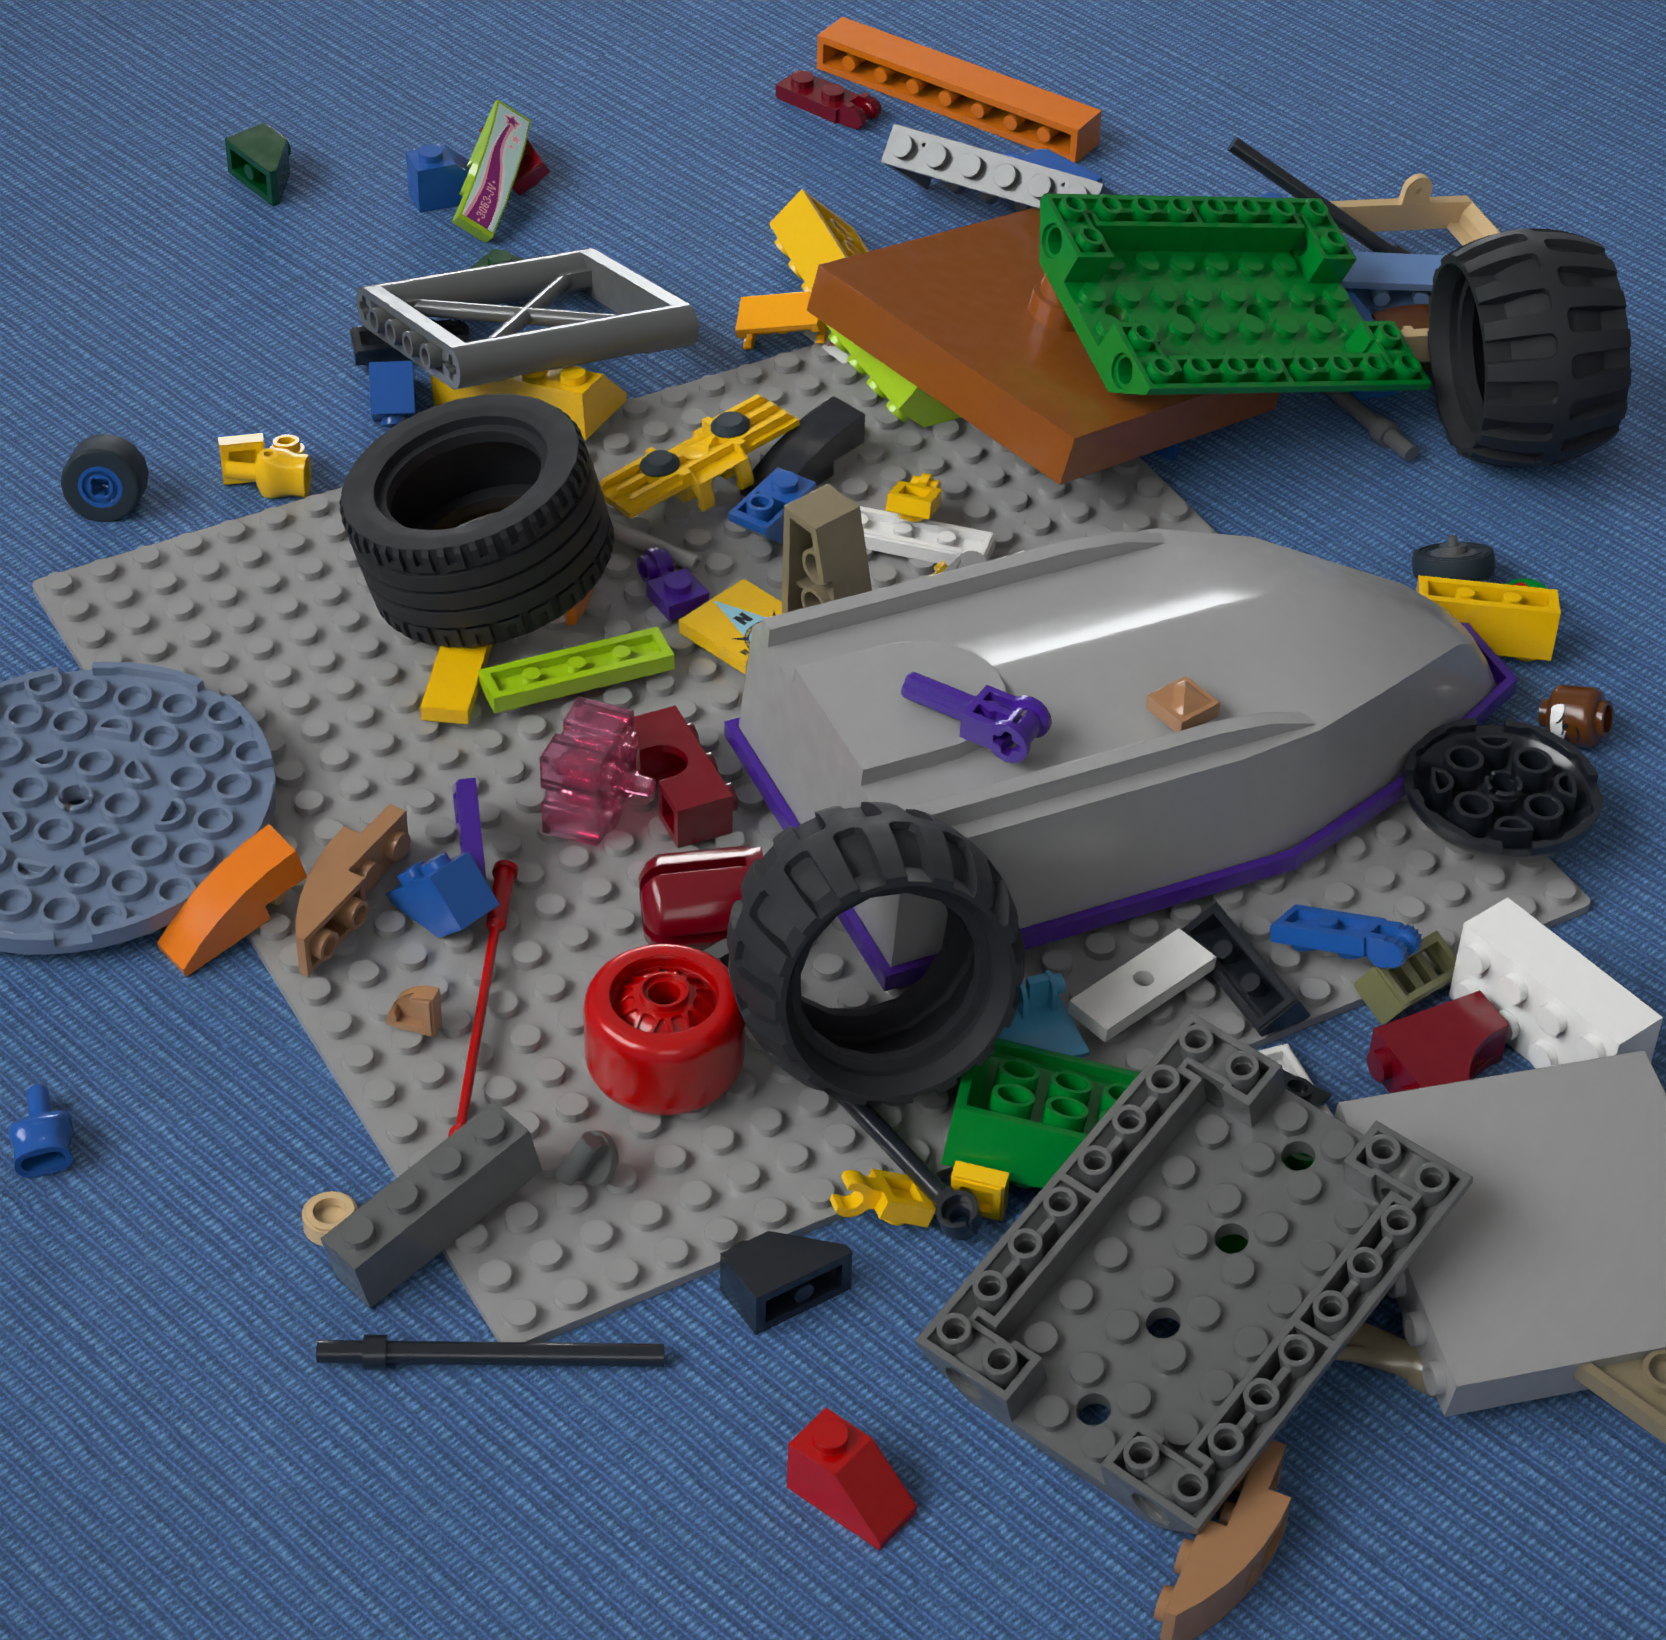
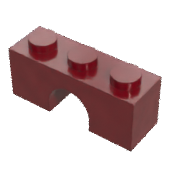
[621,705,738,848]

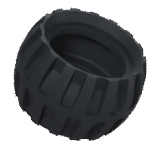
[1427,228,1632,468]
[727,802,1025,1106]

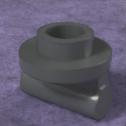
[555,1130,619,1186]

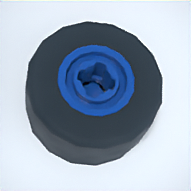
[61,434,149,522]

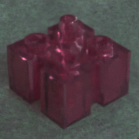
[539,696,656,847]

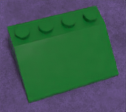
[941,1038,1140,1189]

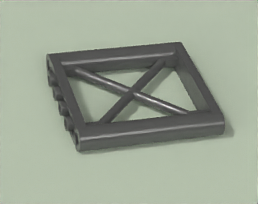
[356,248,699,390]

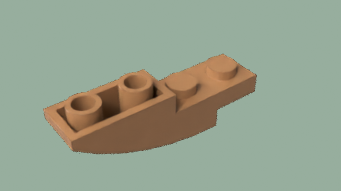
[295,804,411,977]
[1154,1440,1292,1640]

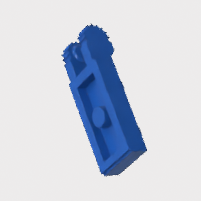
[1270,904,1423,969]

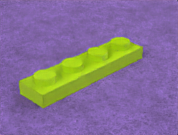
[478,626,675,714]

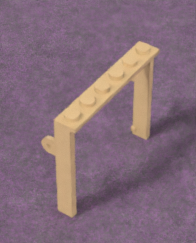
[1330,173,1501,362]

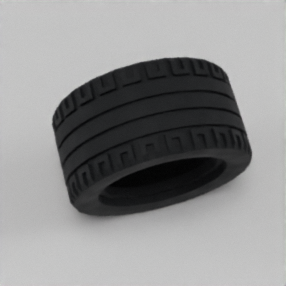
[339,394,615,648]

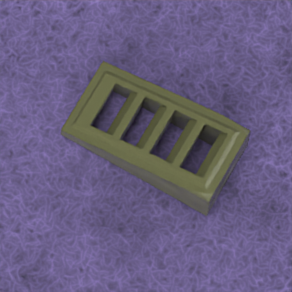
[1354,930,1457,1025]

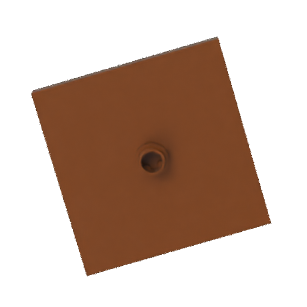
[807,208,1280,485]

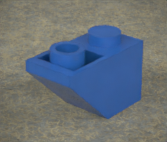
[728,467,816,545]
[385,851,500,938]

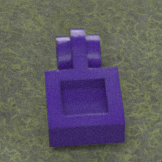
[637,547,710,621]

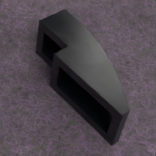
[740,396,865,497]

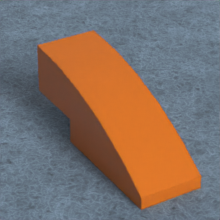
[157,824,307,977]

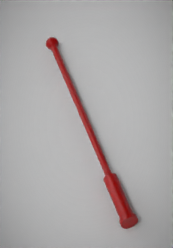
[448,859,518,1137]

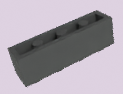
[320,1101,542,1309]

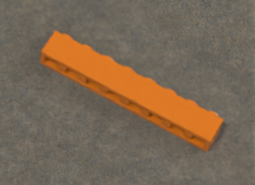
[816,17,1102,163]

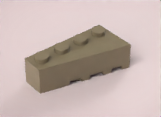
[782,484,872,614]

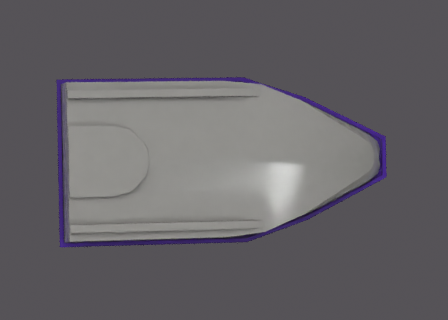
[724,528,1518,992]

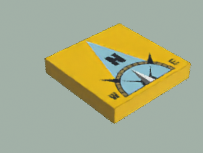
[679,579,782,675]

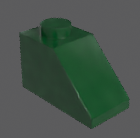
[225,123,291,206]

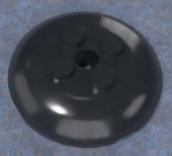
[1403,718,1603,861]

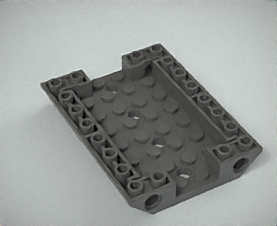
[915,1012,1473,1535]

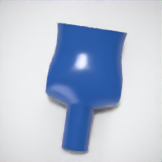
[8,1085,74,1178]

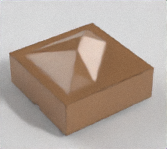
[1146,676,1220,732]

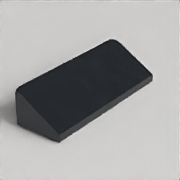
[1181,901,1311,1037]

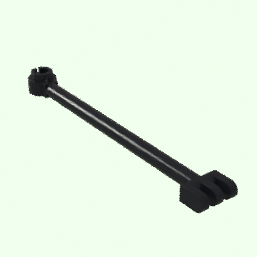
[834,1098,983,1240]

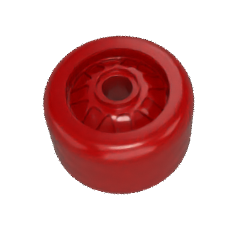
[583,944,745,1115]

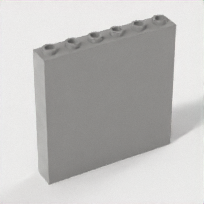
[1334,1050,1666,1417]

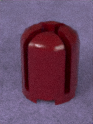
[638,845,763,951]

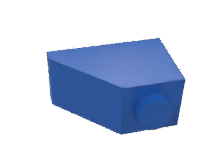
[406,144,470,213]
[369,361,416,428]

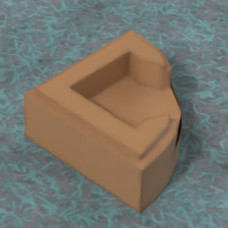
[386,986,442,1037]

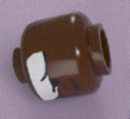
[1539,685,1614,748]

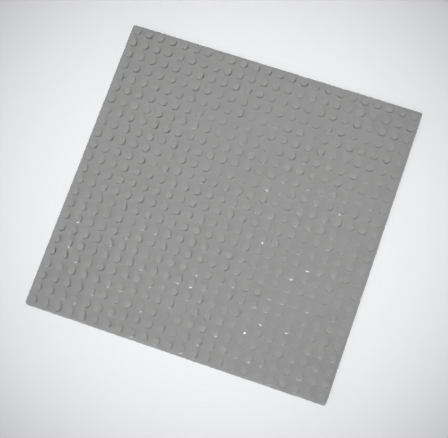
[32,342,1591,1342]

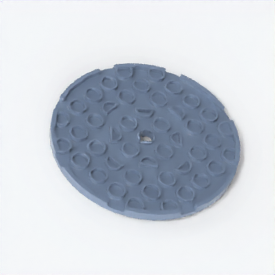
[0,662,277,955]

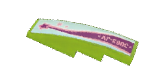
[452,100,531,243]

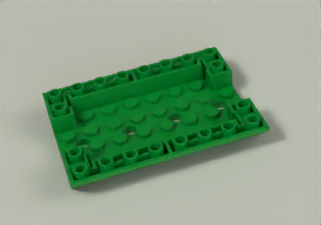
[1039,193,1432,395]

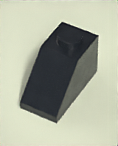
[720,1231,853,1335]

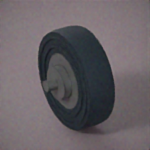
[1412,535,1495,581]

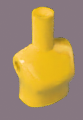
[225,447,311,499]

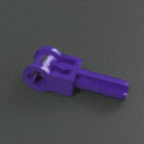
[901,672,1052,763]

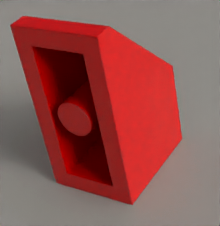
[787,1407,917,1551]

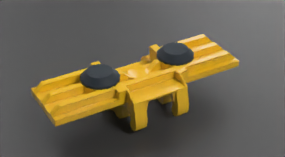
[600,394,800,519]

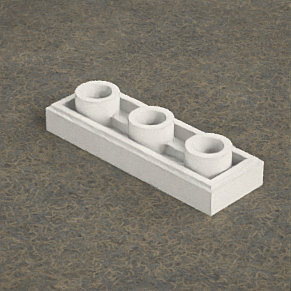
[1068,928,1216,1042]

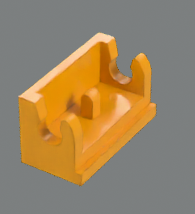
[735,291,829,350]

